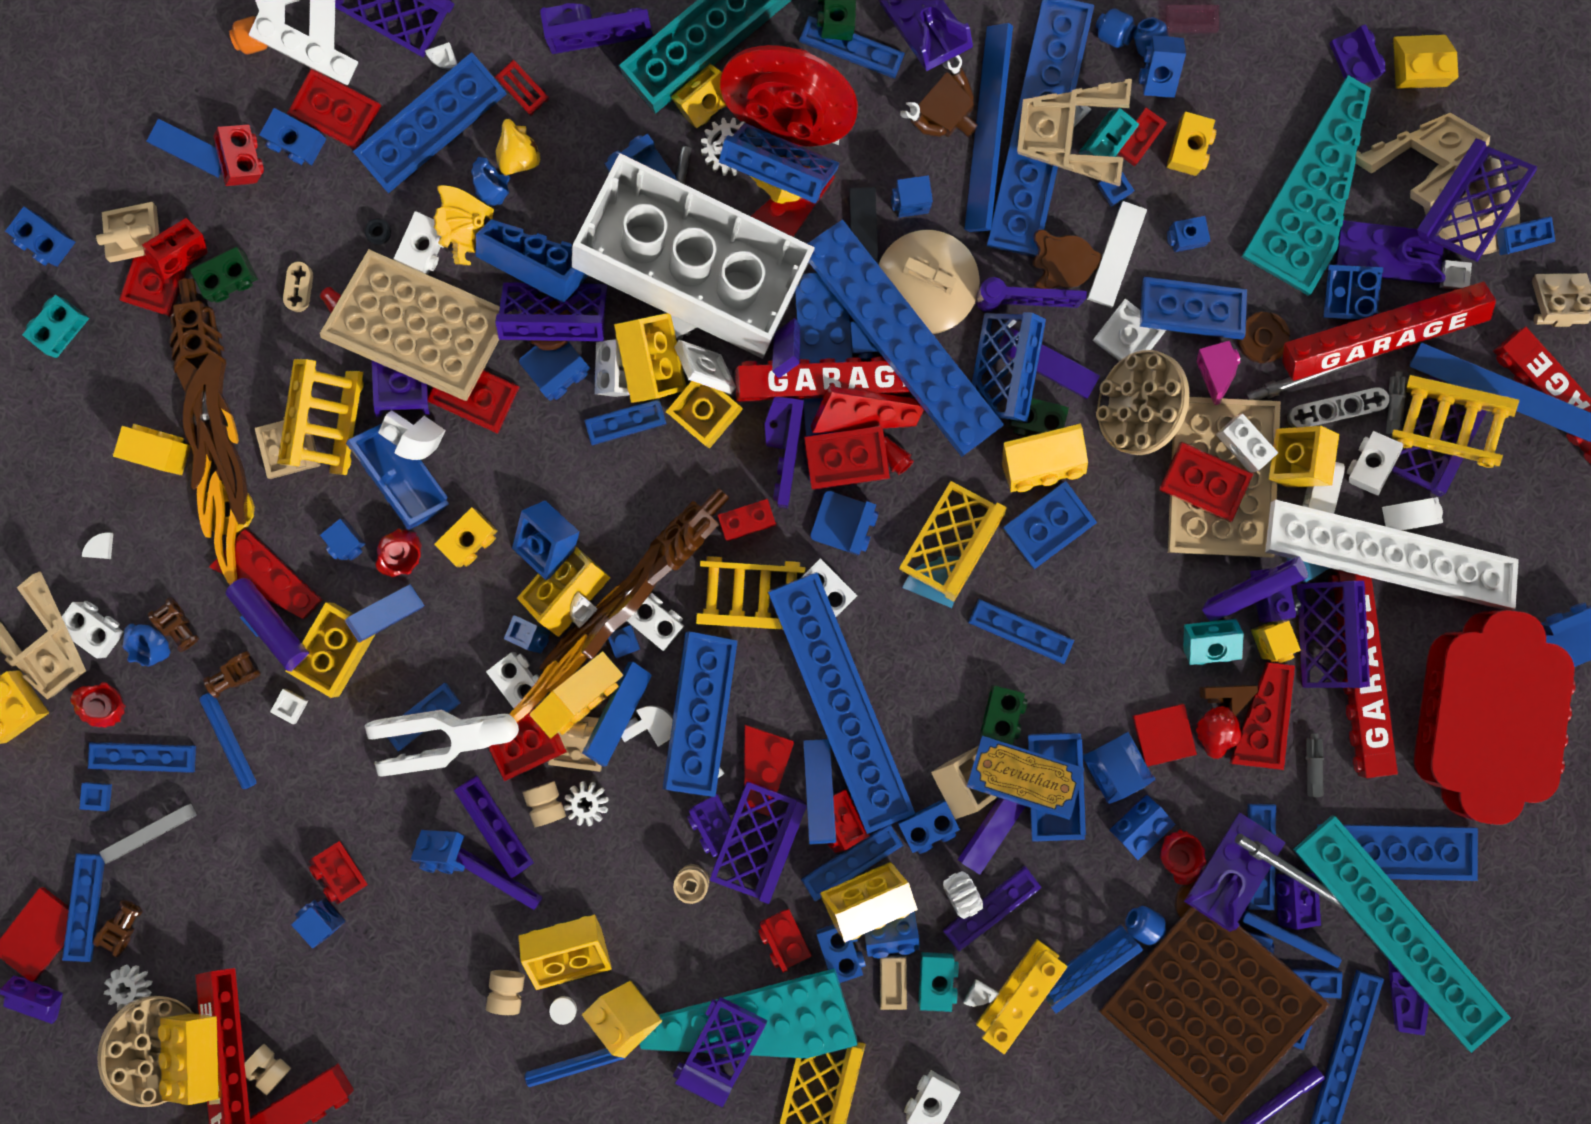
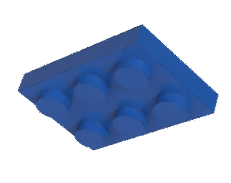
[1002,481,1097,569]

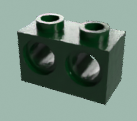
[817,0,856,41]
[190,247,258,303]
[1008,398,1069,437]
[979,685,1028,745]

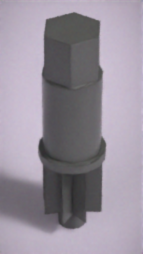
[1386,372,1407,435]
[1305,733,1324,797]

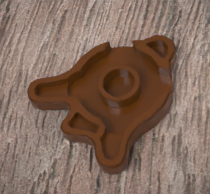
[1033,230,1102,289]

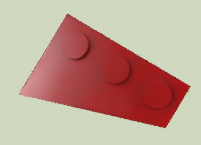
[744,724,794,816]

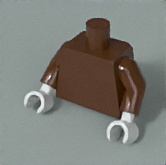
[900,55,978,137]

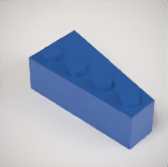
[476,220,589,303]

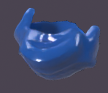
[471,156,511,206]
[123,624,171,667]

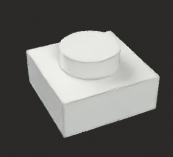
[1440,260,1472,290]
[270,688,308,724]

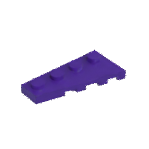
[1388,929,1439,1036]

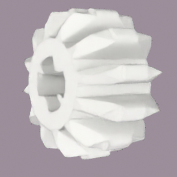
[564,781,609,826]
[943,871,983,919]
[104,965,153,1010]

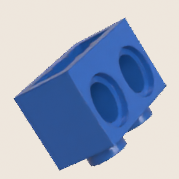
[5,206,76,267]
[897,799,960,854]
[291,898,346,949]
[816,924,866,983]

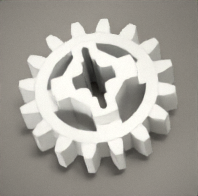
[701,118,751,176]

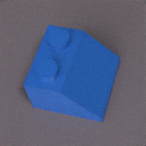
[512,501,579,580]

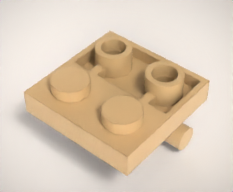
[96,202,159,263]
[1532,273,1591,327]
[255,416,321,479]
[548,716,602,772]

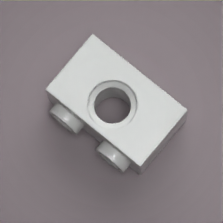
[394,211,444,275]
[1215,414,1278,473]
[1347,431,1403,496]
[904,1070,960,1124]

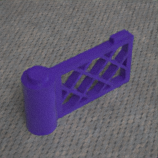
[976,277,1087,312]
[672,997,767,1107]

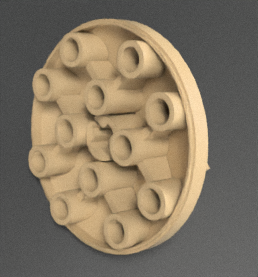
[1424,158,1520,255]
[879,230,980,334]
[1096,350,1189,455]
[97,996,194,1107]

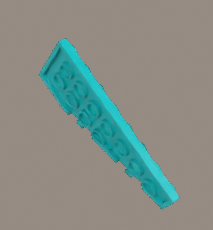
[1241,75,1371,296]
[639,968,858,1058]

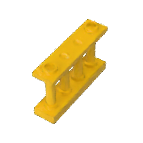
[277,359,363,475]
[1392,375,1519,468]
[696,556,805,629]
[976,939,1068,1054]

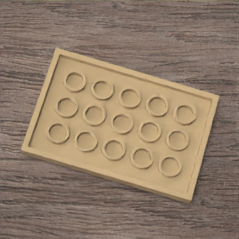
[320,249,512,401]
[1168,397,1281,558]

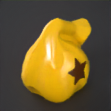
[495,119,540,176]

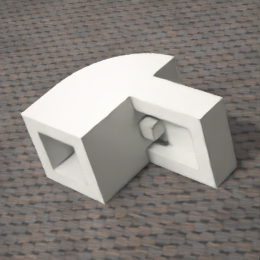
[378,410,446,460]
[1382,497,1443,530]
[621,705,673,746]

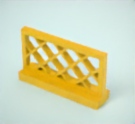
[899,481,1006,602]
[780,1042,866,1124]

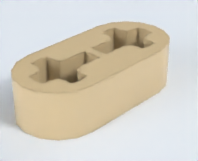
[283,262,313,312]

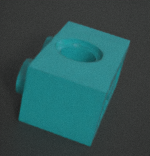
[1183,619,1243,665]
[918,952,959,1012]

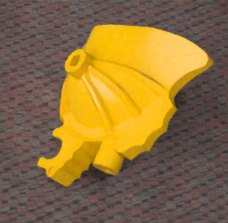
[433,185,494,265]

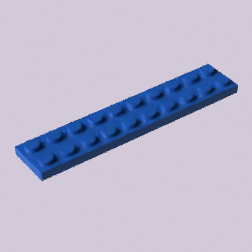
[987,0,1094,257]
[807,219,1004,457]
[768,572,915,834]

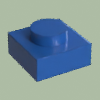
[1097,172,1134,207]
[608,625,641,658]
[79,782,112,811]

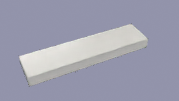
[1087,201,1147,308]

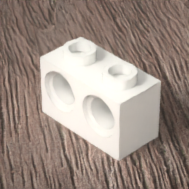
[595,339,630,397]
[801,558,857,617]
[627,593,685,651]
[62,601,124,658]
[486,652,539,708]

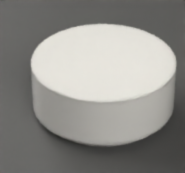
[550,996,577,1025]

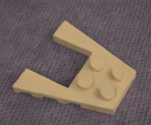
[1017,79,1132,186]
[1355,113,1490,210]
[0,572,86,699]

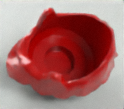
[375,528,422,577]
[70,682,126,728]
[1196,706,1241,759]
[1160,829,1206,885]

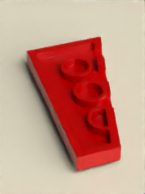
[750,166,835,237]
[810,386,924,433]
[209,529,322,619]
[1229,662,1295,770]

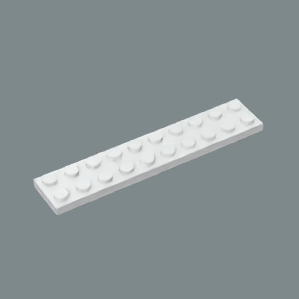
[1265,500,1518,611]

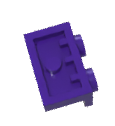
[1329,24,1385,84]
[1250,568,1296,622]
[1275,872,1321,929]
[0,976,63,1024]

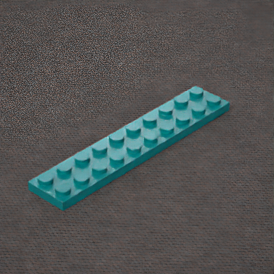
[1293,815,1511,1053]

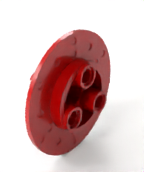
[720,45,858,147]

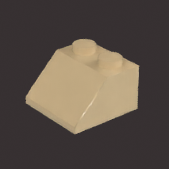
[931,746,997,819]

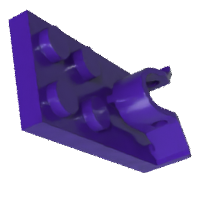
[879,0,973,71]
[540,3,653,54]
[1335,220,1446,285]
[372,360,430,417]
[765,397,804,509]
[1184,813,1286,932]

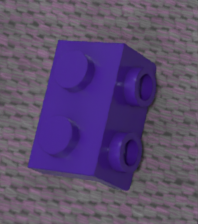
[687,793,741,857]

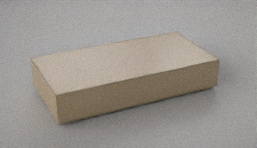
[880,955,907,1010]

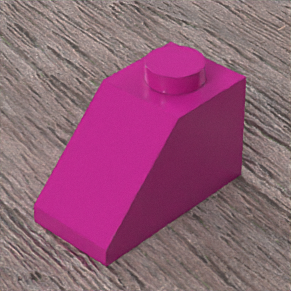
[1197,341,1240,405]

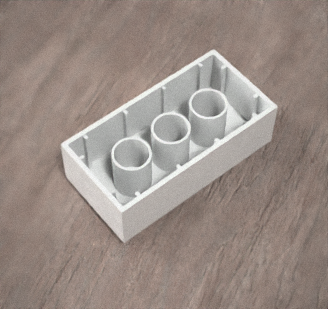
[572,153,814,359]

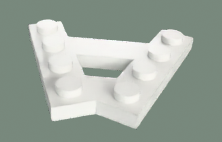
[249,0,358,86]

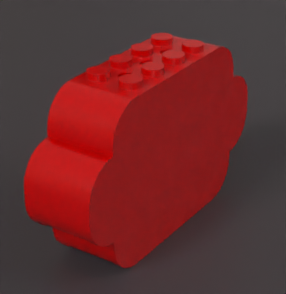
[1414,610,1576,825]

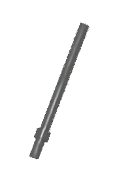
[1235,834,1346,911]

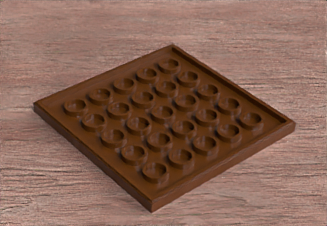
[1099,906,1330,1123]

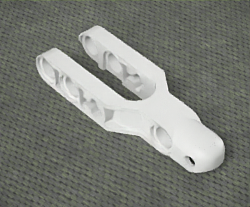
[365,710,519,776]

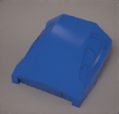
[1324,265,1383,319]
[1083,732,1156,804]

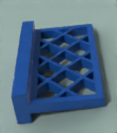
[719,123,840,204]
[972,312,1046,422]
[1045,925,1143,1013]

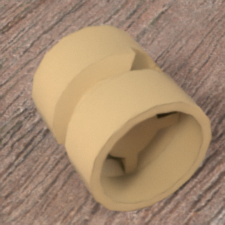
[522,781,566,828]
[673,864,709,904]
[486,970,525,1015]
[245,1044,291,1096]

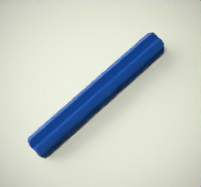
[199,693,256,789]
[525,1048,626,1087]

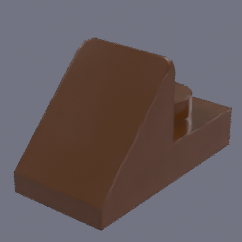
[1199,685,1258,716]

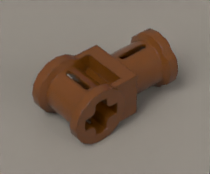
[148,597,200,652]
[203,651,261,698]
[93,900,143,958]

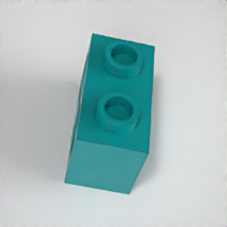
[1078,108,1139,157]
[22,295,90,358]

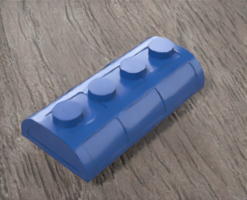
[346,424,449,530]
[1028,733,1086,841]

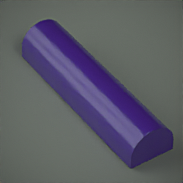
[1202,556,1308,621]
[225,578,309,672]
[454,776,534,878]

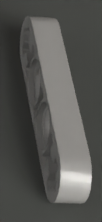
[1287,388,1389,428]
[99,804,197,864]

